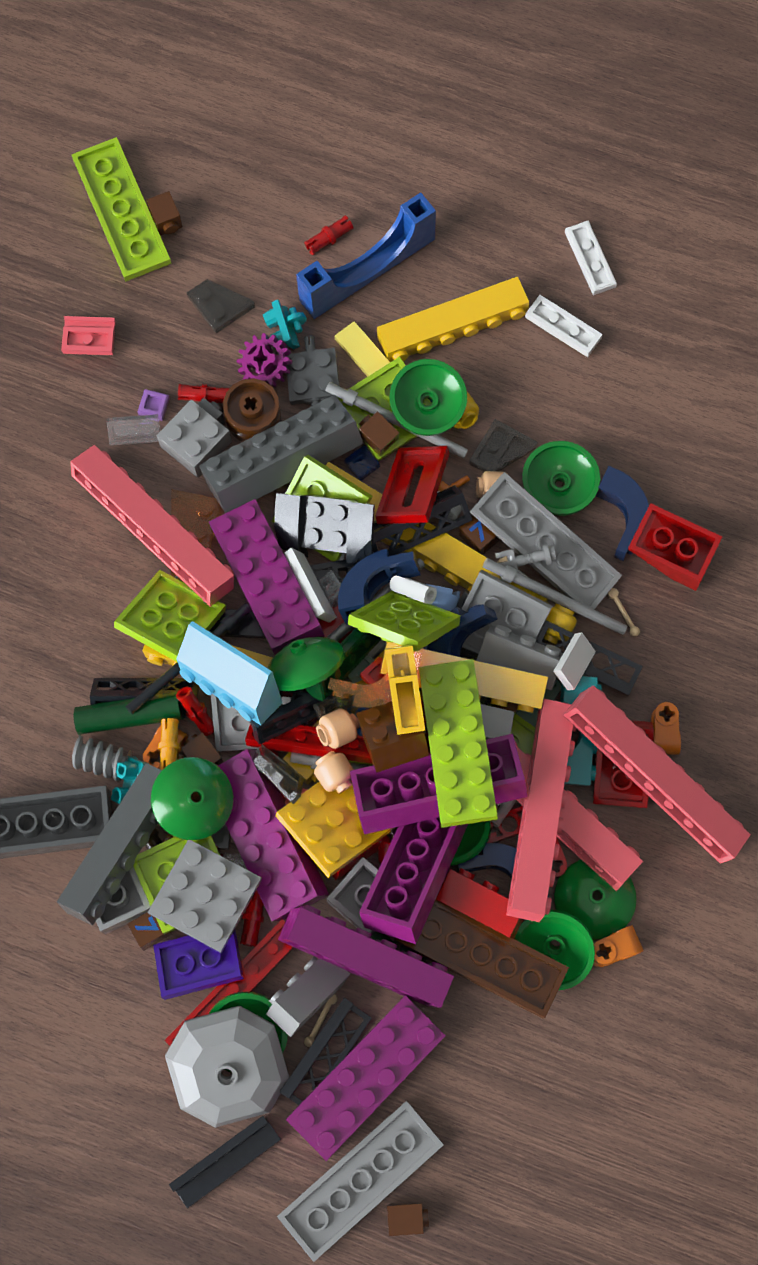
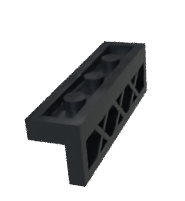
[373,485,472,556]
[536,620,643,695]
[249,676,354,745]
[90,678,199,718]
[280,997,372,1105]
[169,1115,281,1208]

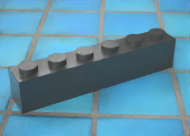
[57,763,162,926]

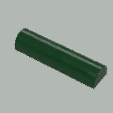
[306,628,382,701]
[73,692,185,735]

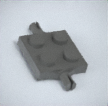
[286,335,340,406]

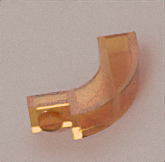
[328,652,422,707]

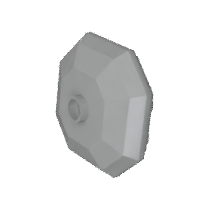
[165,1006,289,1128]

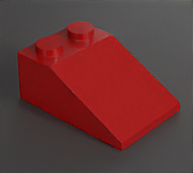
[628,503,722,591]
[593,720,654,808]

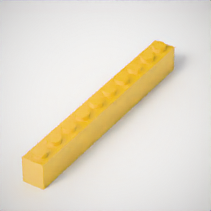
[326,462,548,603]

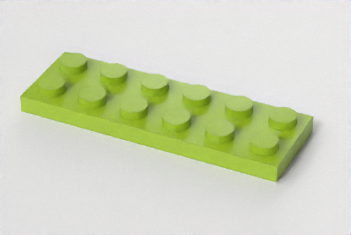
[71,137,172,282]
[419,659,498,828]

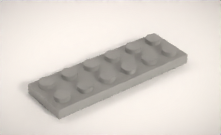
[470,472,622,609]
[277,1101,443,1262]

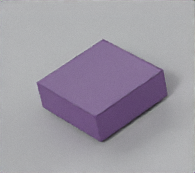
[137,389,170,421]

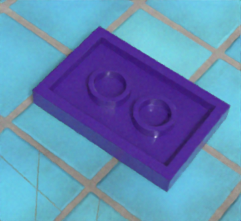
[153,930,244,1000]

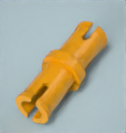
[158,718,180,770]

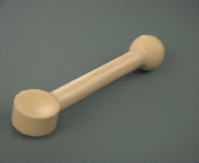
[608,588,640,637]
[304,994,337,1047]

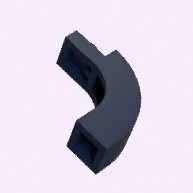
[596,466,649,561]
[338,549,421,625]
[427,604,498,657]
[457,843,549,897]

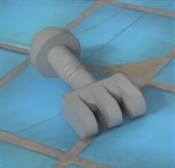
[495,544,557,573]

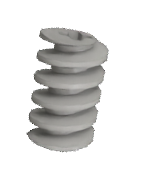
[72,735,132,782]

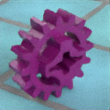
[237,333,293,388]

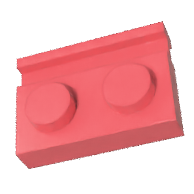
[61,316,116,355]

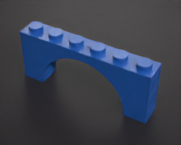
[296,192,436,319]

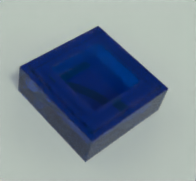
[344,445,380,481]

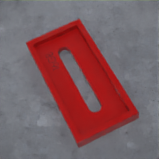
[375,446,450,524]

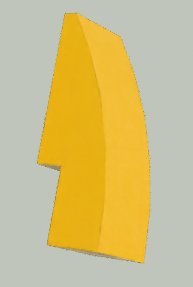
[384,645,425,735]

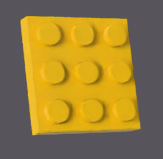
[276,780,392,878]

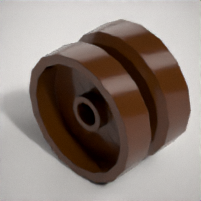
[223,378,282,442]

